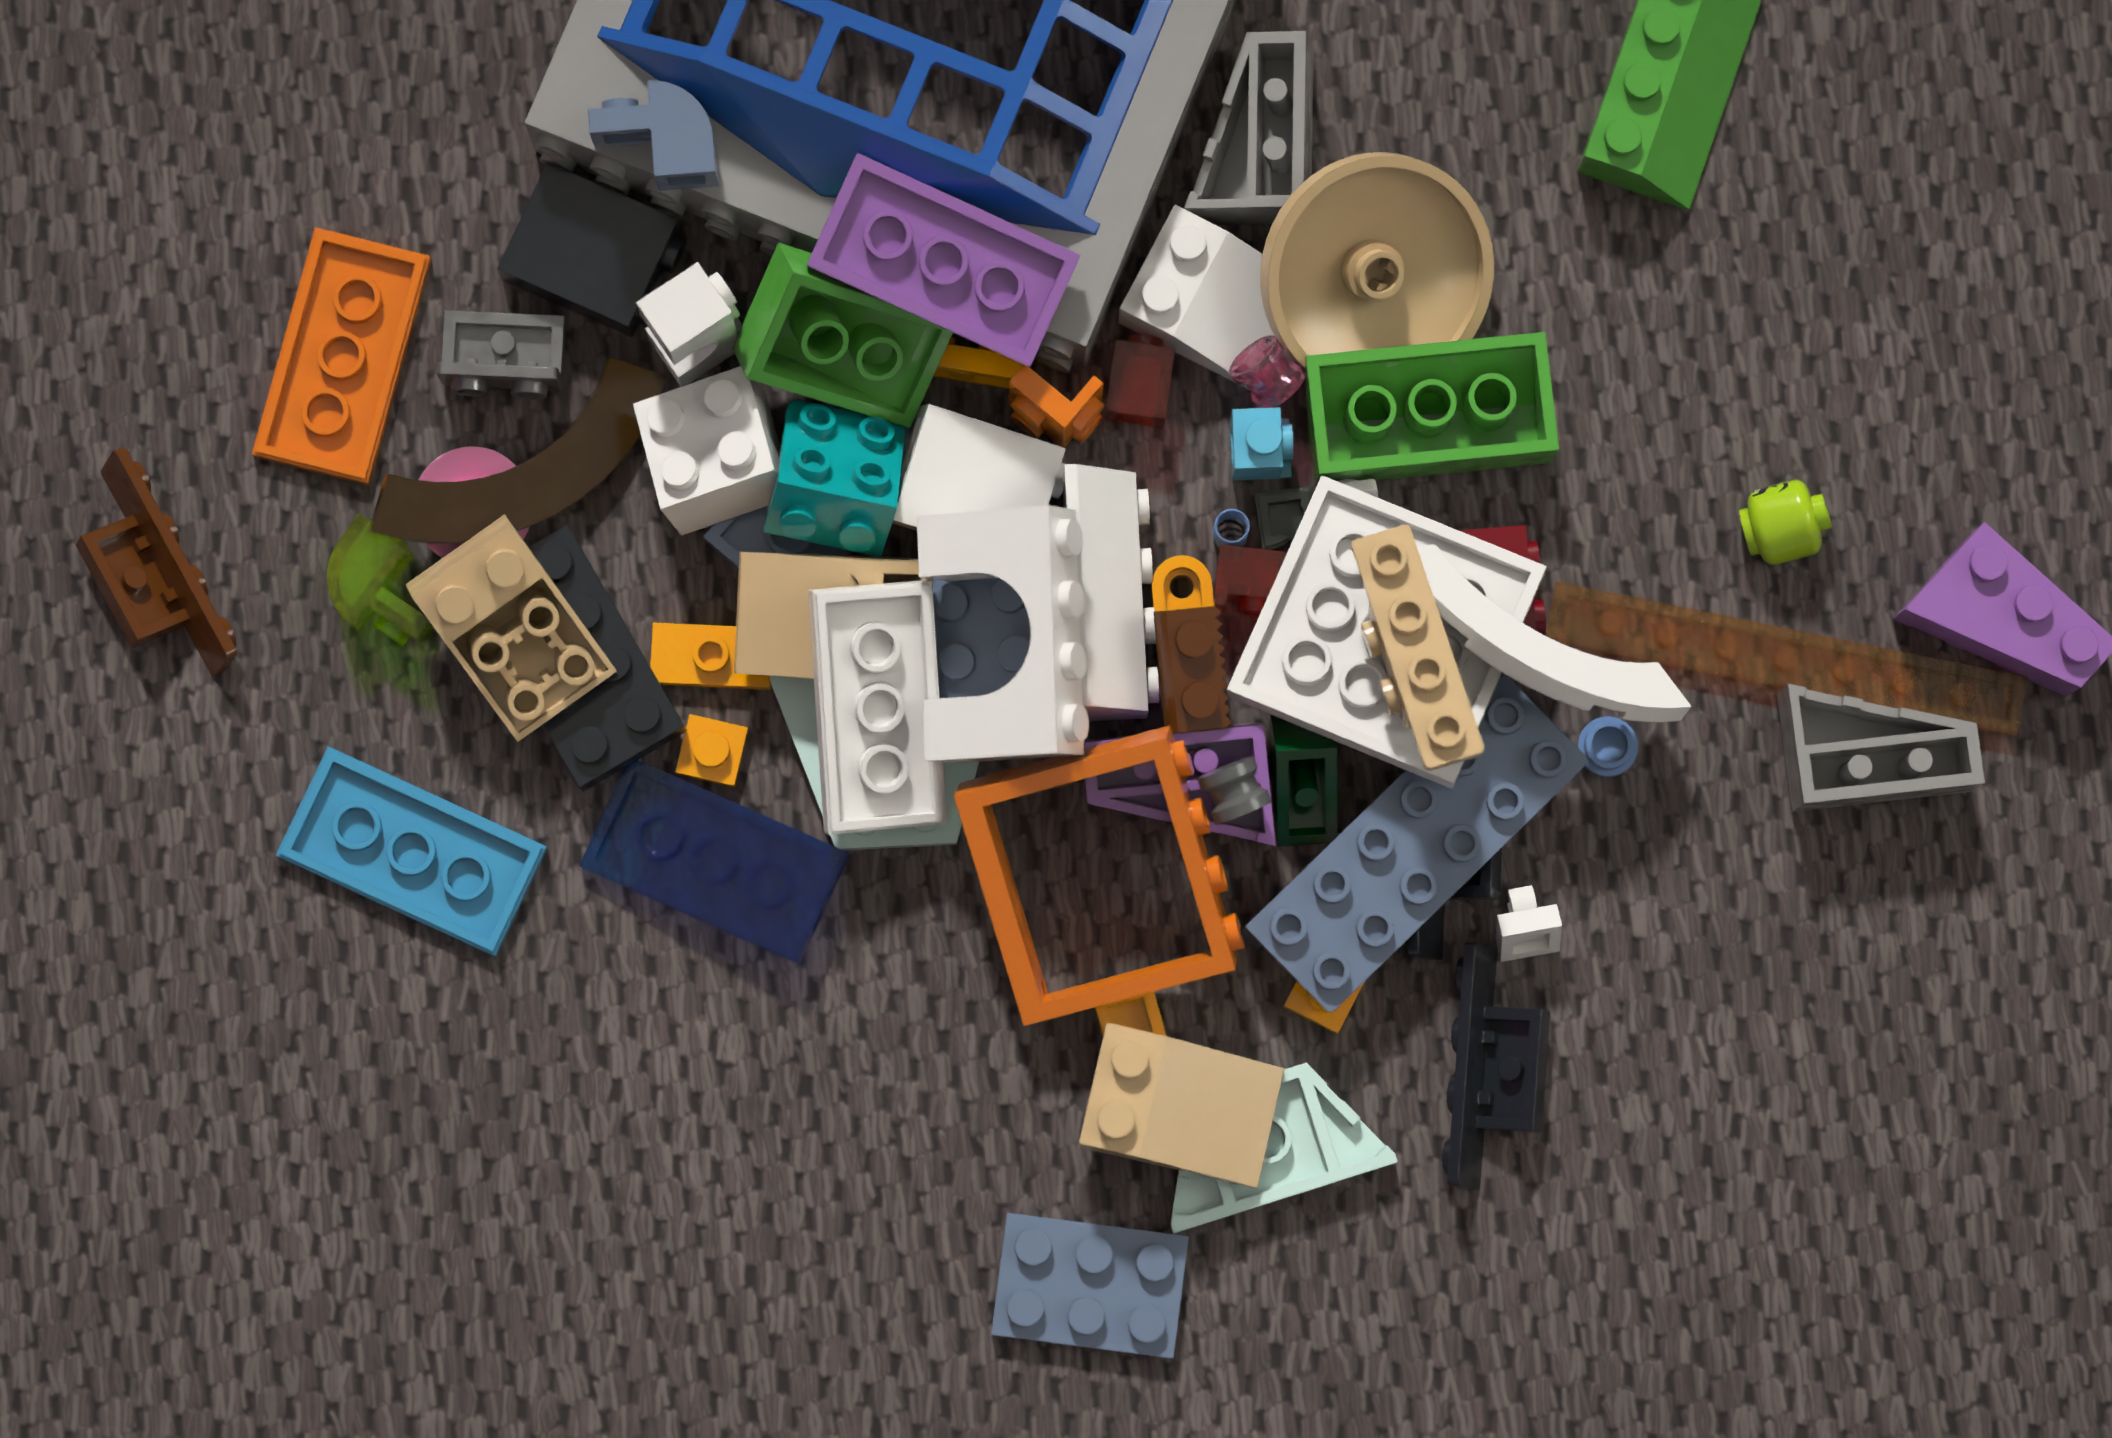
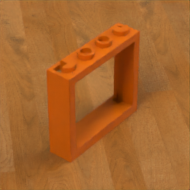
[954,725,1245,1026]

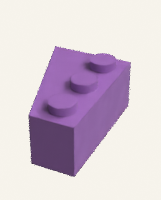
[1893,522,2112,697]
[1083,722,1276,846]

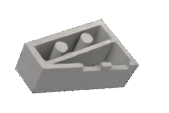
[1184,31,1313,225]
[1776,684,1985,812]

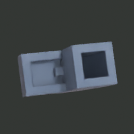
[588,81,719,191]

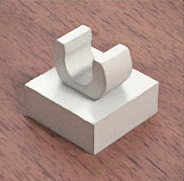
[1496,885,1562,962]

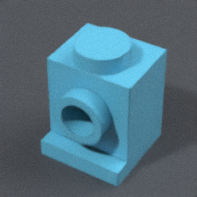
[1229,407,1293,480]

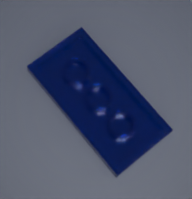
[579,760,850,965]

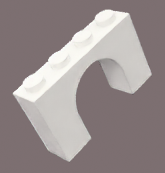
[917,505,1089,763]

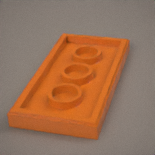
[252,227,432,486]

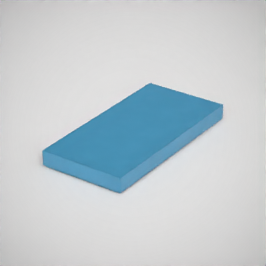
[276,746,548,957]

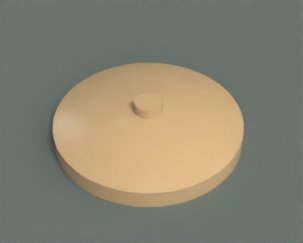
[1260,152,1494,369]

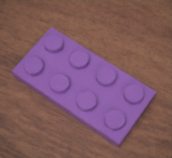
[807,153,1081,367]

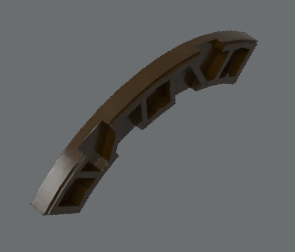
[368,357,667,544]

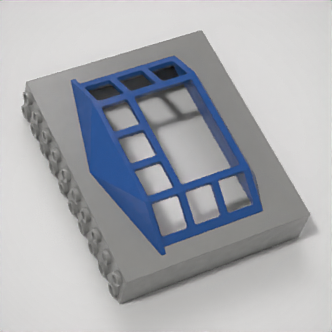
[525,0,1236,373]

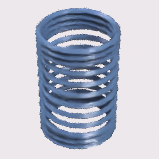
[1212,509,1250,552]

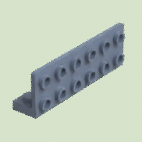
[1241,674,1588,1013]

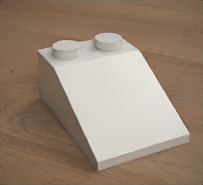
[1118,205,1297,404]

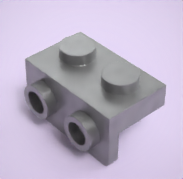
[437,310,566,399]

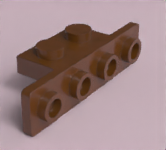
[75,447,237,677]

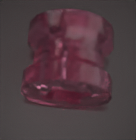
[1229,335,1305,408]

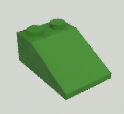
[732,242,953,428]

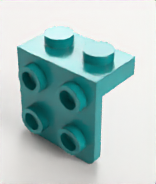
[763,400,905,557]

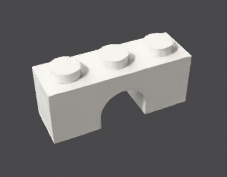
[636,262,742,387]

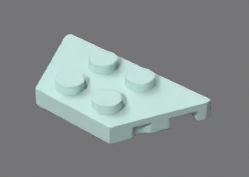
[1170,1063,1398,1234]

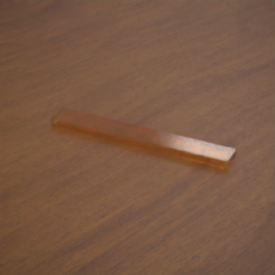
[1545,581,2028,737]

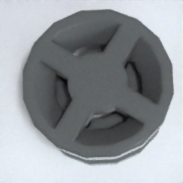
[1197,756,1272,824]

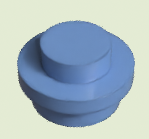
[1577,716,1638,777]

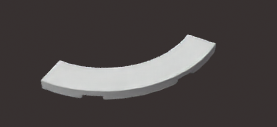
[1417,544,1692,722]

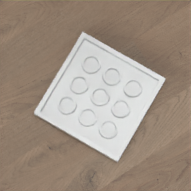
[1227,475,1547,789]

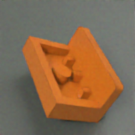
[1008,365,1105,448]

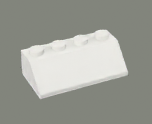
[1063,464,1159,721]

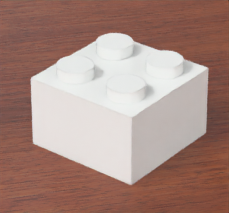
[633,366,781,536]

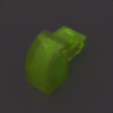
[327,513,435,647]

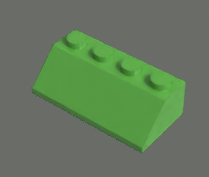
[1577,0,1761,211]
[1305,332,1559,487]

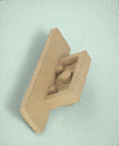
[1352,524,1484,771]

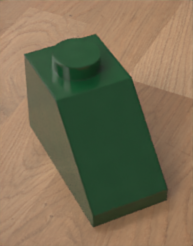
[1270,714,1338,847]

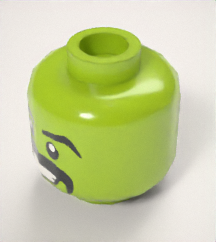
[1739,479,1832,565]

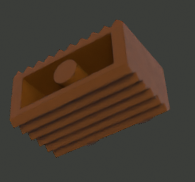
[1153,606,1232,733]

